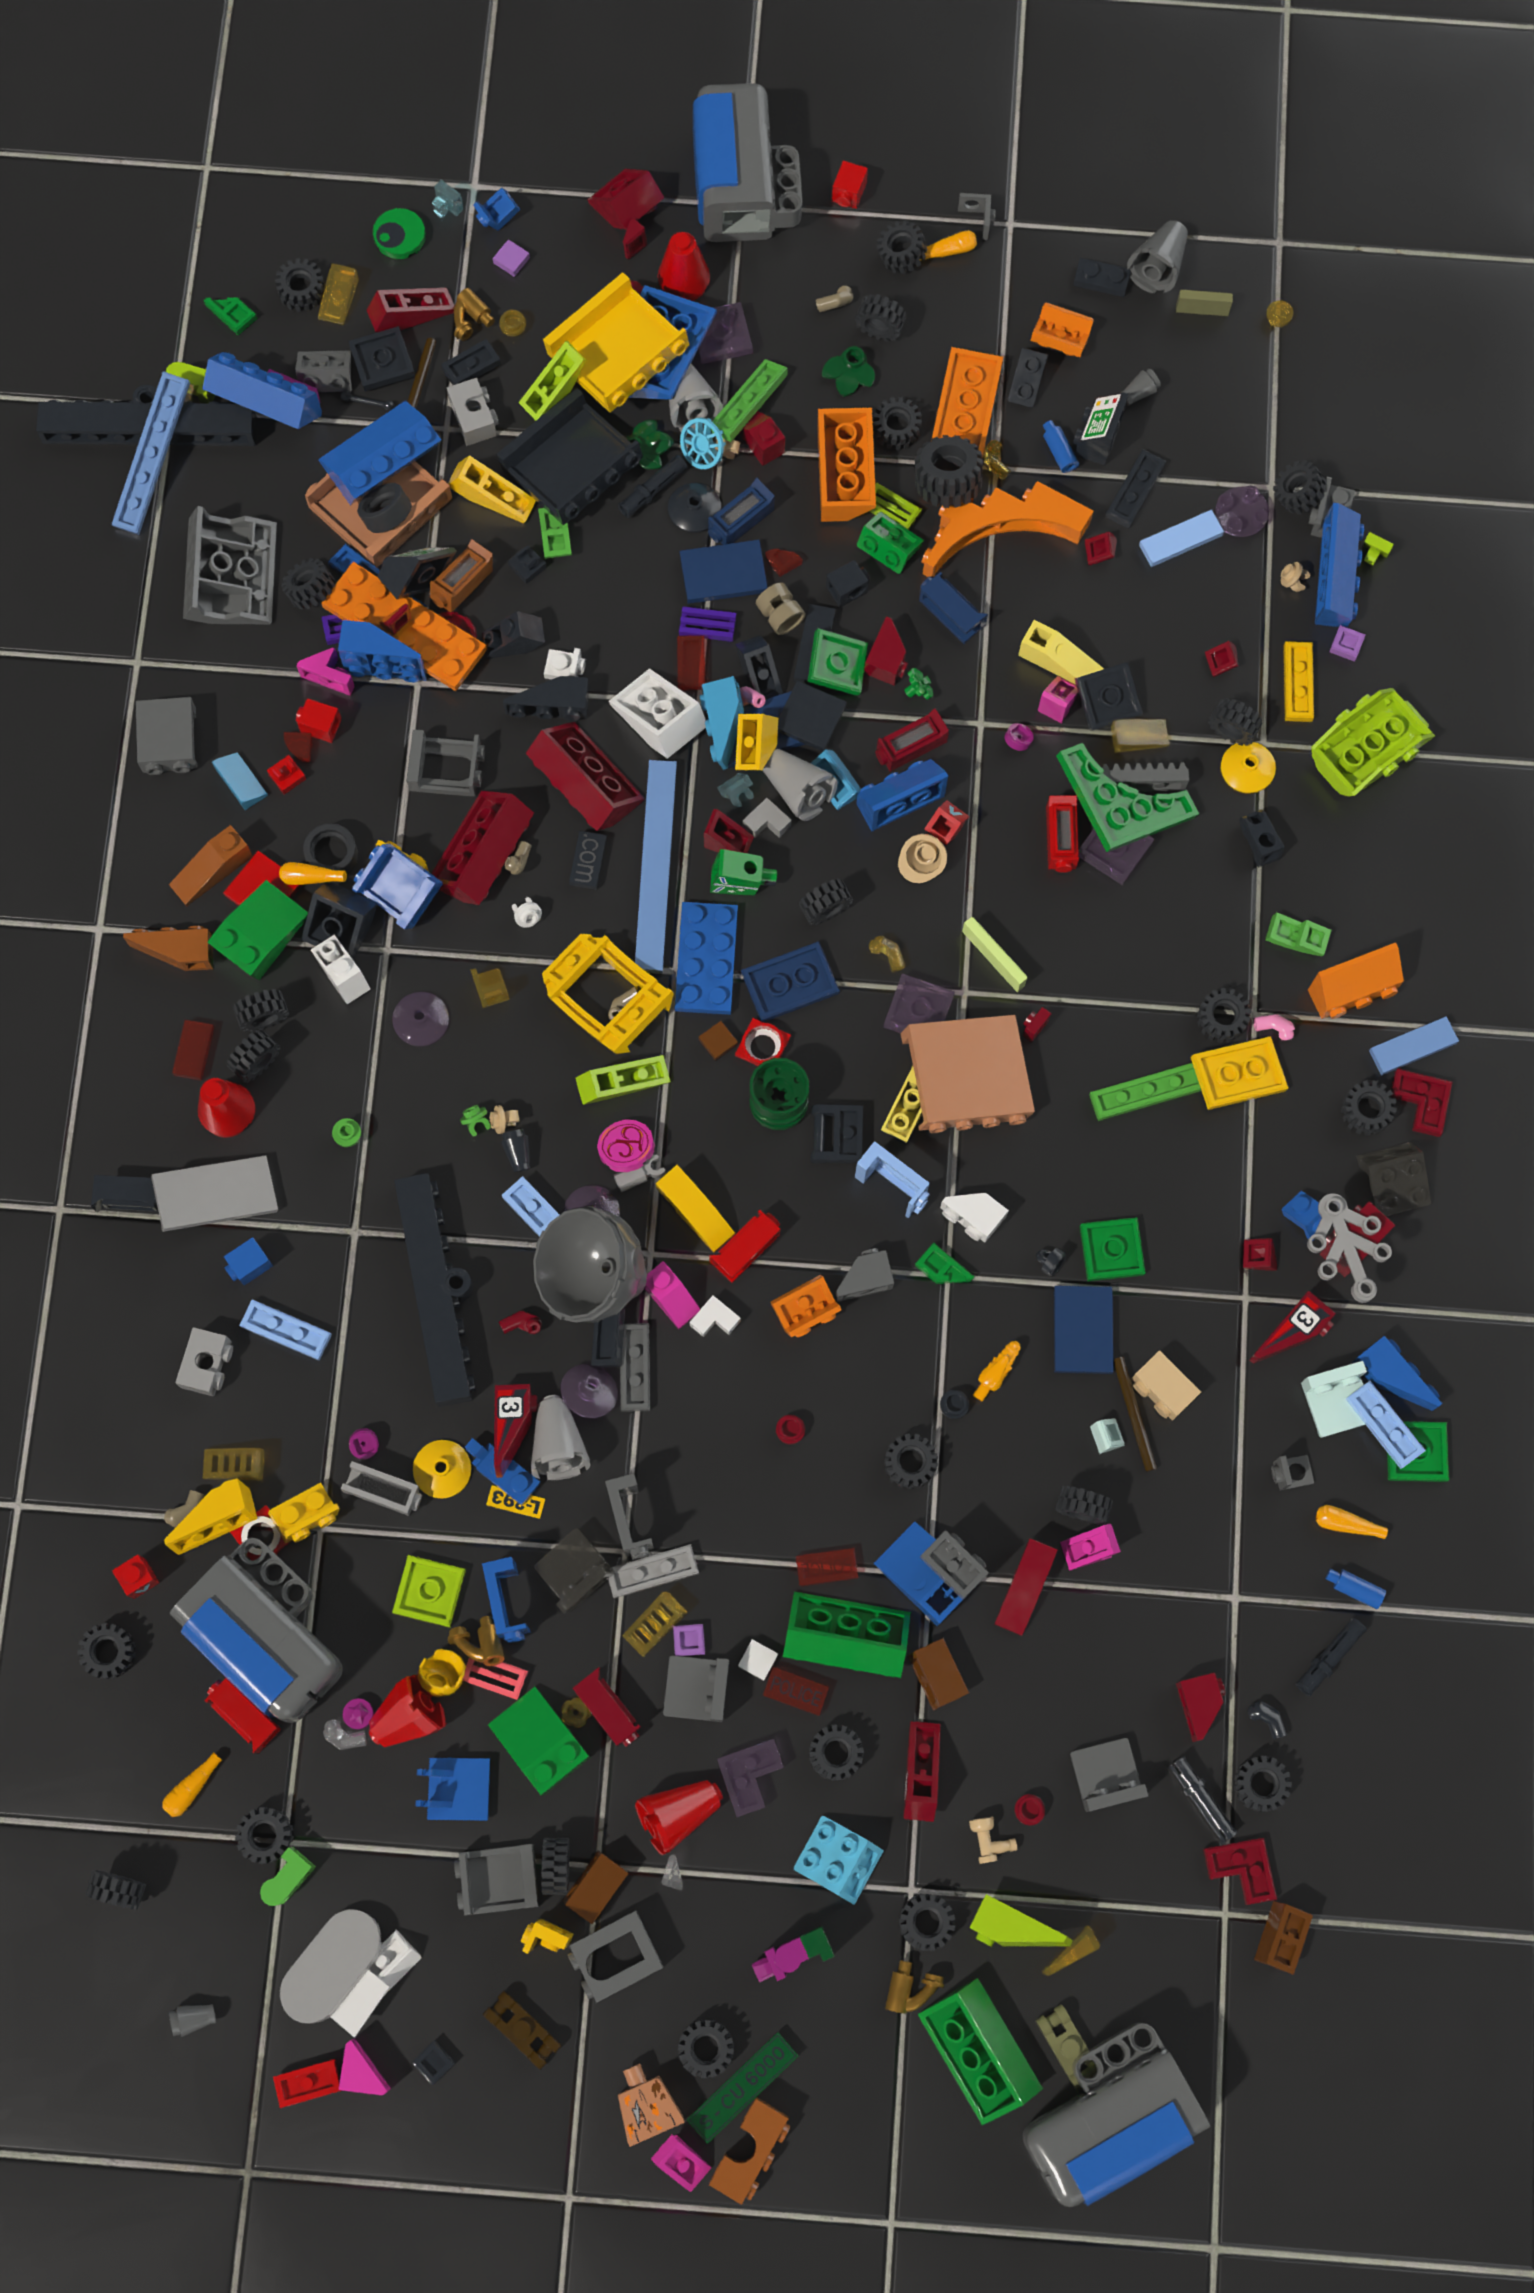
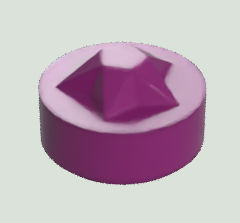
[1005,723,1034,751]
[349,1428,379,1459]
[343,1699,374,1730]

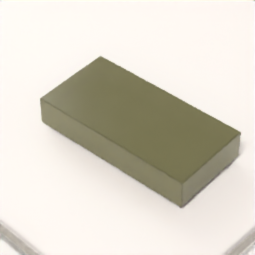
[1176,290,1233,316]

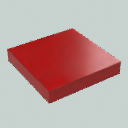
[223,851,303,906]

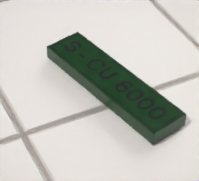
[687,2032,799,2144]

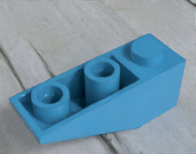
[700,676,744,770]

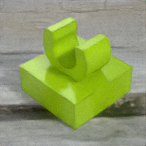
[1363,532,1394,566]

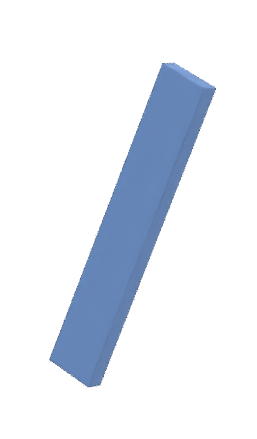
[112,372,190,535]

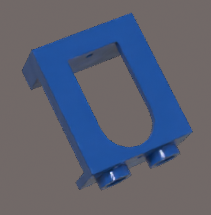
[482,1557,531,1643]

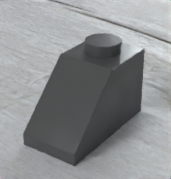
[836,1248,894,1302]

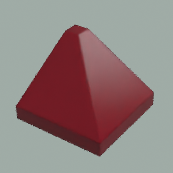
[623,218,647,260]
[1085,532,1117,565]
[379,603,412,636]
[1205,641,1238,677]
[1243,1238,1277,1271]

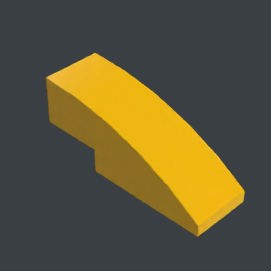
[656,1165,735,1253]

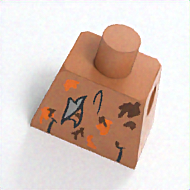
[618,2064,685,2147]

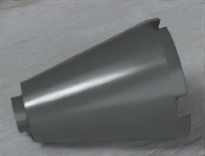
[1127,220,1188,293]

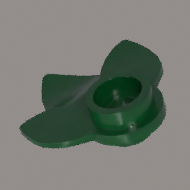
[822,346,875,396]
[626,420,674,470]

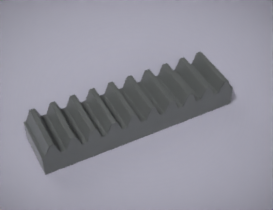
[1102,762,1189,792]

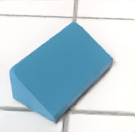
[811,750,861,810]
[212,752,268,810]

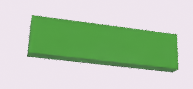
[711,359,788,442]
[1089,1063,1201,1121]

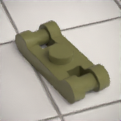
[1035,2004,1096,2092]

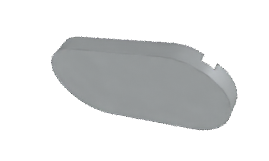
[280,1910,382,2024]

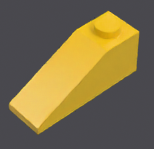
[448,455,536,523]
[164,1478,258,1555]

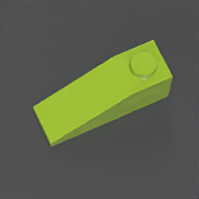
[519,341,586,420]
[575,1055,671,1105]
[970,1894,1073,1947]

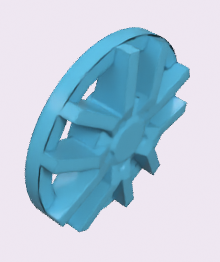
[680,417,726,469]

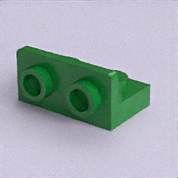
[857,511,924,574]

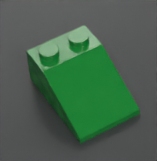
[207,880,308,980]
[488,1687,590,1796]

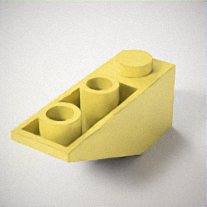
[1018,620,1104,684]
[881,1066,922,1142]

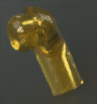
[984,440,1011,480]
[869,936,905,971]

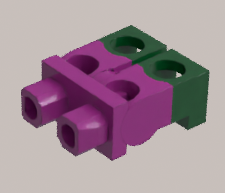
[752,1926,835,1982]

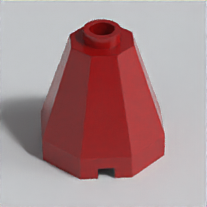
[369,1674,446,1747]

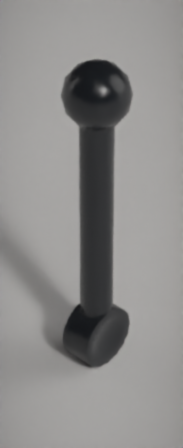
[340,391,394,411]

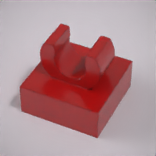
[267,755,306,795]

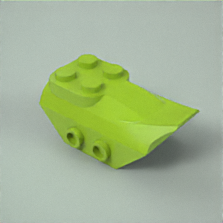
[1311,688,1435,796]

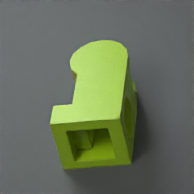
[166,362,216,403]

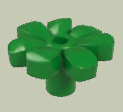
[904,668,933,700]

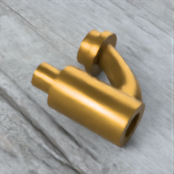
[454,288,495,341]
[448,1616,504,1666]
[885,1960,945,2014]

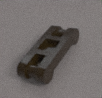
[483,1990,562,2070]

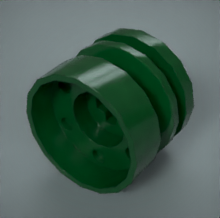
[750,1058,809,1130]

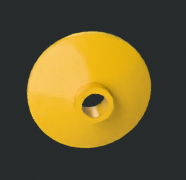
[1221,742,1276,793]
[413,1440,472,1499]

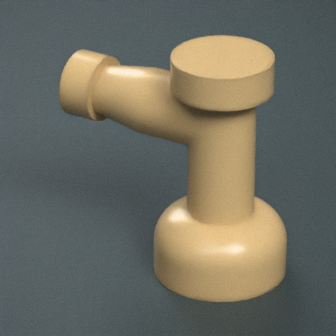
[969,1817,1017,1863]

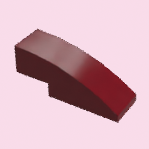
[994,1538,1057,1636]

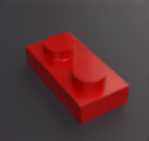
[273,2059,341,2108]

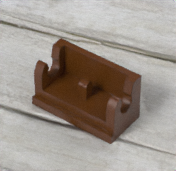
[908,1638,969,1711]
[562,1850,628,1924]
[1254,1901,1313,1975]

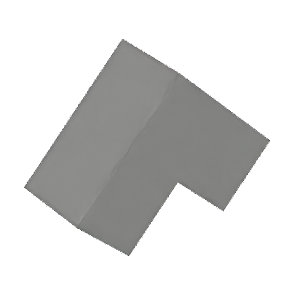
[743,798,792,838]

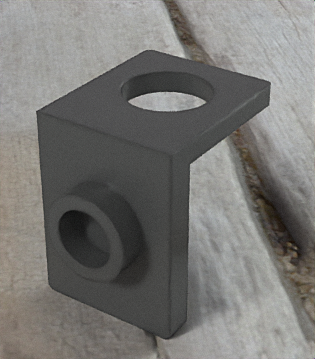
[958,193,995,240]
[1271,1455,1314,1490]

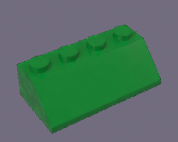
[783,1592,911,1678]
[918,1978,1043,2125]

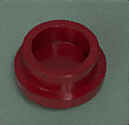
[776,1415,805,1444]
[1014,1794,1045,1825]

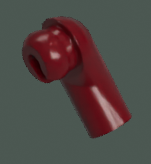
[498,1310,542,1334]

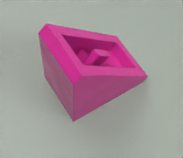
[1038,676,1079,723]
[339,2038,391,2095]

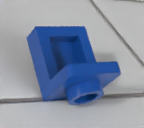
[473,187,520,231]
[1282,1190,1322,1241]

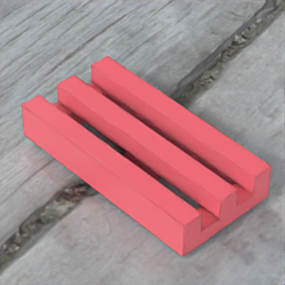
[463,1657,528,1700]

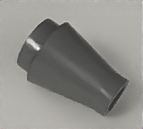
[1120,369,1161,406]
[169,2004,216,2037]

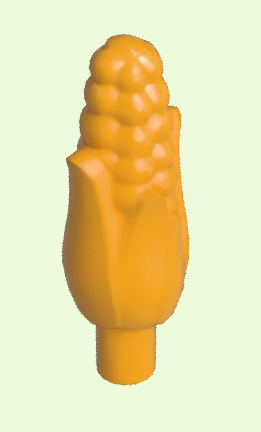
[973,1341,1021,1401]

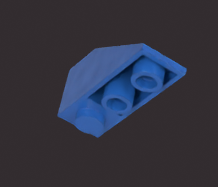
[1352,1336,1442,1411]

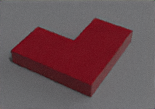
[1391,1069,1452,1137]
[1203,1838,1277,1905]

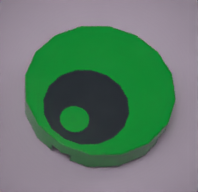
[373,208,426,259]

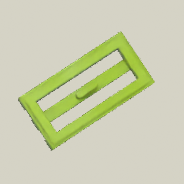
[869,482,922,530]

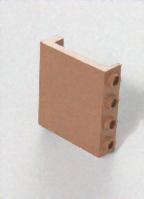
[305,461,452,567]
[901,1015,1035,1133]

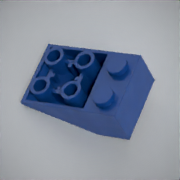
[338,620,427,683]
[874,1521,980,1627]

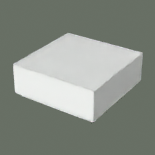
[738,1640,778,1681]

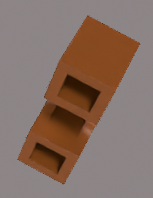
[709,2097,790,2205]

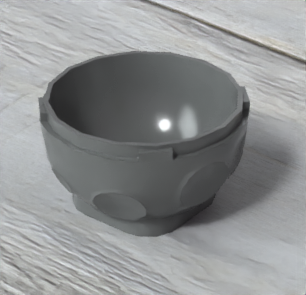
[533,1206,647,1323]

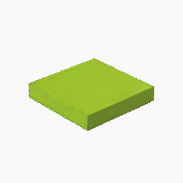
[392,1555,466,1628]

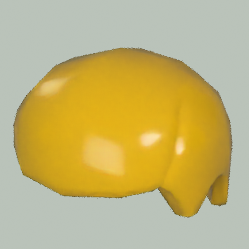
[417,1649,466,1697]

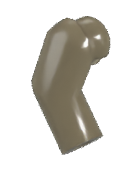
[816,286,853,312]
[505,841,531,875]
[608,986,640,1020]
[164,1490,204,1527]

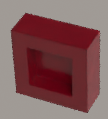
[1023,1007,1051,1043]

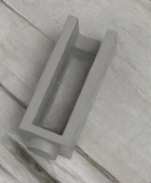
[341,1461,422,1516]

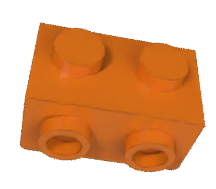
[1030,303,1094,357]
[770,1275,842,1337]

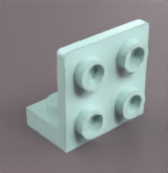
[1301,1361,1367,1438]

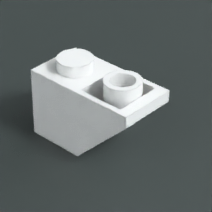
[311,935,370,1004]
[940,1193,1009,1242]

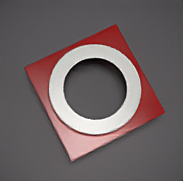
[735,1018,791,1066]
[230,1505,293,1561]

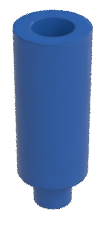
[1043,421,1079,473]
[1325,1568,1386,1610]

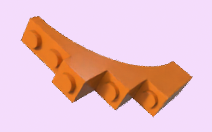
[921,481,1094,577]

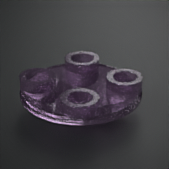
[1215,485,1269,537]

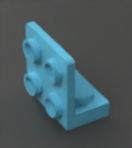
[794,1816,884,1905]

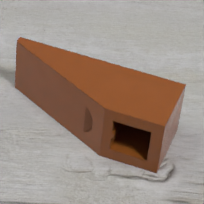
[123,926,213,971]

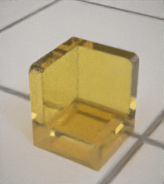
[471,968,510,1008]

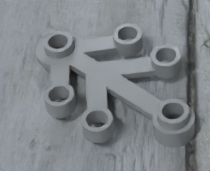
[1307,1194,1392,1303]

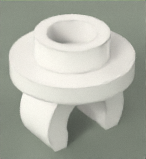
[512,897,542,927]

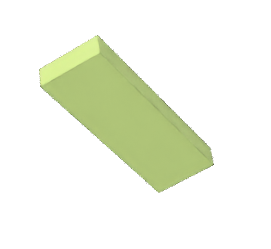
[962,917,1027,992]

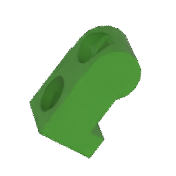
[260,1847,316,1906]

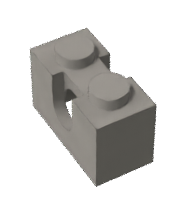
[447,378,499,446]
[175,1327,233,1397]

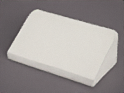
[369,1930,421,1995]

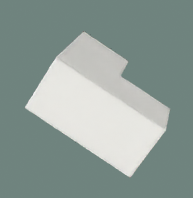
[690,1296,741,1337]

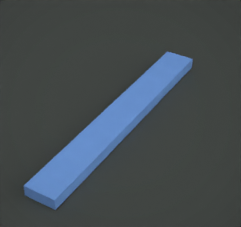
[635,760,677,973]

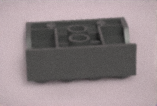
[183,506,277,624]

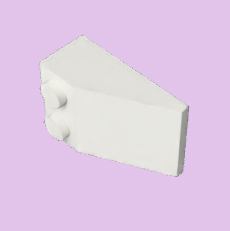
[609,669,706,759]

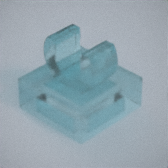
[432,180,463,218]
[718,773,754,807]

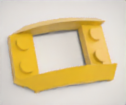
[542,934,674,1054]

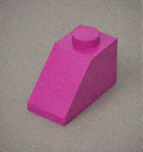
[644,1261,701,1329]

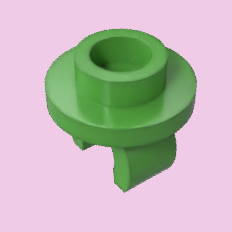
[460,1105,490,1136]
[332,1118,361,1147]

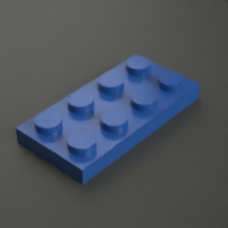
[675,902,738,1015]

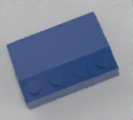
[628,285,717,399]

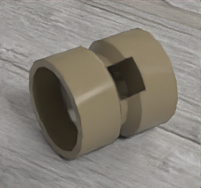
[756,582,805,635]

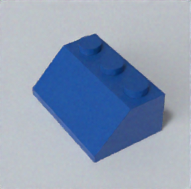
[856,759,948,831]

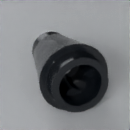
[501,1129,531,1173]

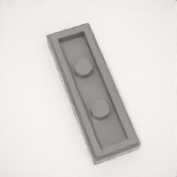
[606,1545,699,1599]

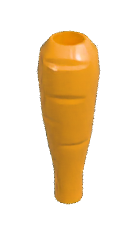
[920,230,977,260]
[279,862,347,885]
[1316,1505,1388,1539]
[162,1752,222,1817]

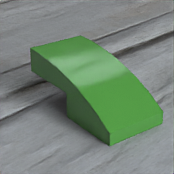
[538,508,572,559]
[1265,913,1331,956]

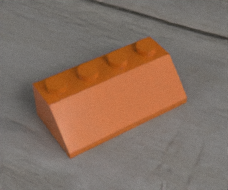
[817,408,876,522]

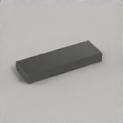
[620,1323,650,1412]

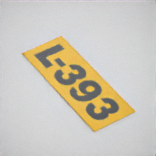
[486,1485,545,1519]

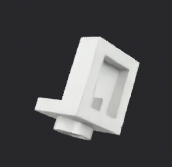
[544,648,585,679]

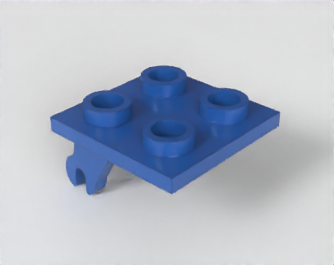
[415,1758,490,1821]

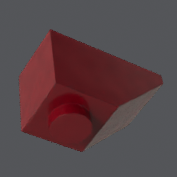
[739,411,785,466]
[864,616,908,685]
[1176,1673,1225,1742]

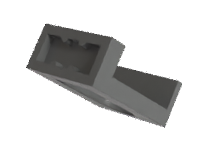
[406,729,485,797]
[605,1473,654,1560]
[567,1911,663,2003]

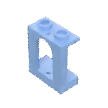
[855,1141,930,1218]

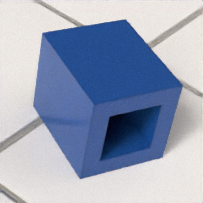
[224,1237,273,1286]

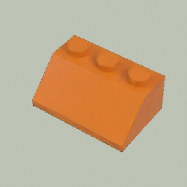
[1308,942,1404,1019]

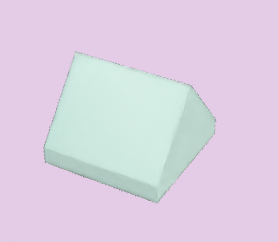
[1090,1418,1125,1454]

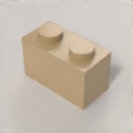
[1132,1350,1201,1421]

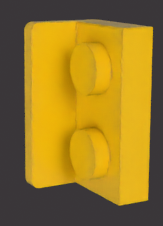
[268,1483,340,1544]
[521,1918,574,1954]

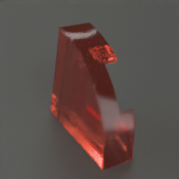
[765,549,802,577]
[284,732,312,762]

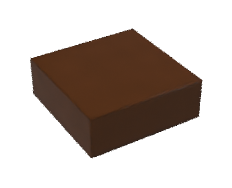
[698,1021,738,1061]

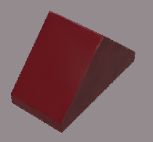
[704,809,754,853]

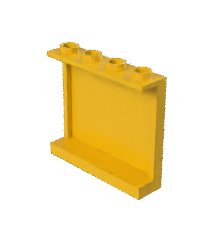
[543,272,689,413]

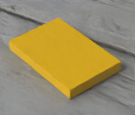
[1191,1036,1289,1110]

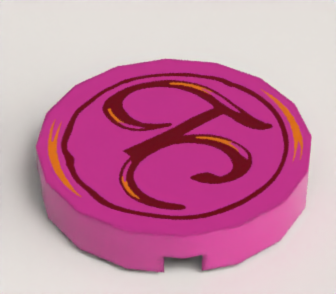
[597,1120,655,1172]

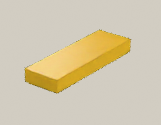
[1284,642,1314,722]

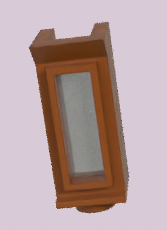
[430,539,493,613]

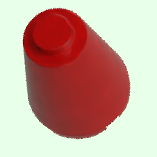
[658,232,710,301]
[198,1078,255,1137]
[635,1780,723,1855]

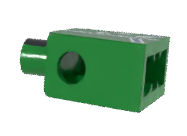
[710,849,777,895]

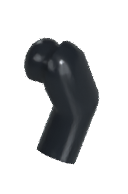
[1247,1701,1287,1740]

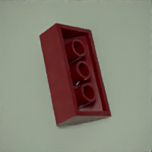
[526,722,645,831]
[431,791,534,905]

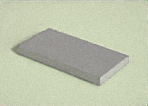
[151,1156,278,1232]

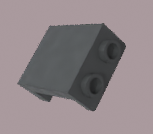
[136,697,197,775]
[454,1844,540,1916]

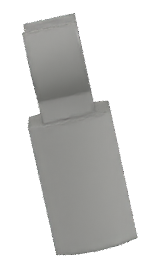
[614,1155,665,1192]

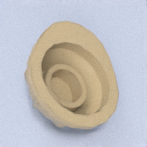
[898,834,947,883]

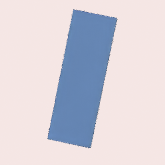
[1369,1017,1459,1075]

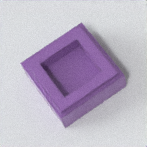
[493,240,530,277]
[1329,625,1365,662]
[673,1624,705,1657]

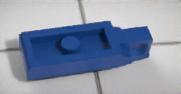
[465,1438,541,1506]

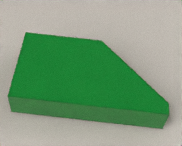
[203,298,257,336]
[915,1243,974,1284]

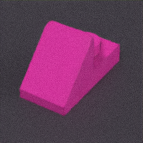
[297,648,355,696]
[1060,1524,1120,1570]
[651,2135,711,2192]

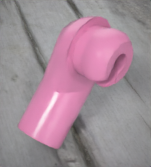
[740,687,765,708]
[1253,1014,1295,1040]

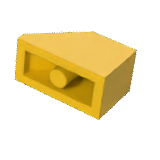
[735,714,778,770]

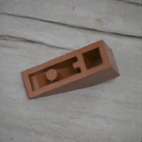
[169,825,253,907]

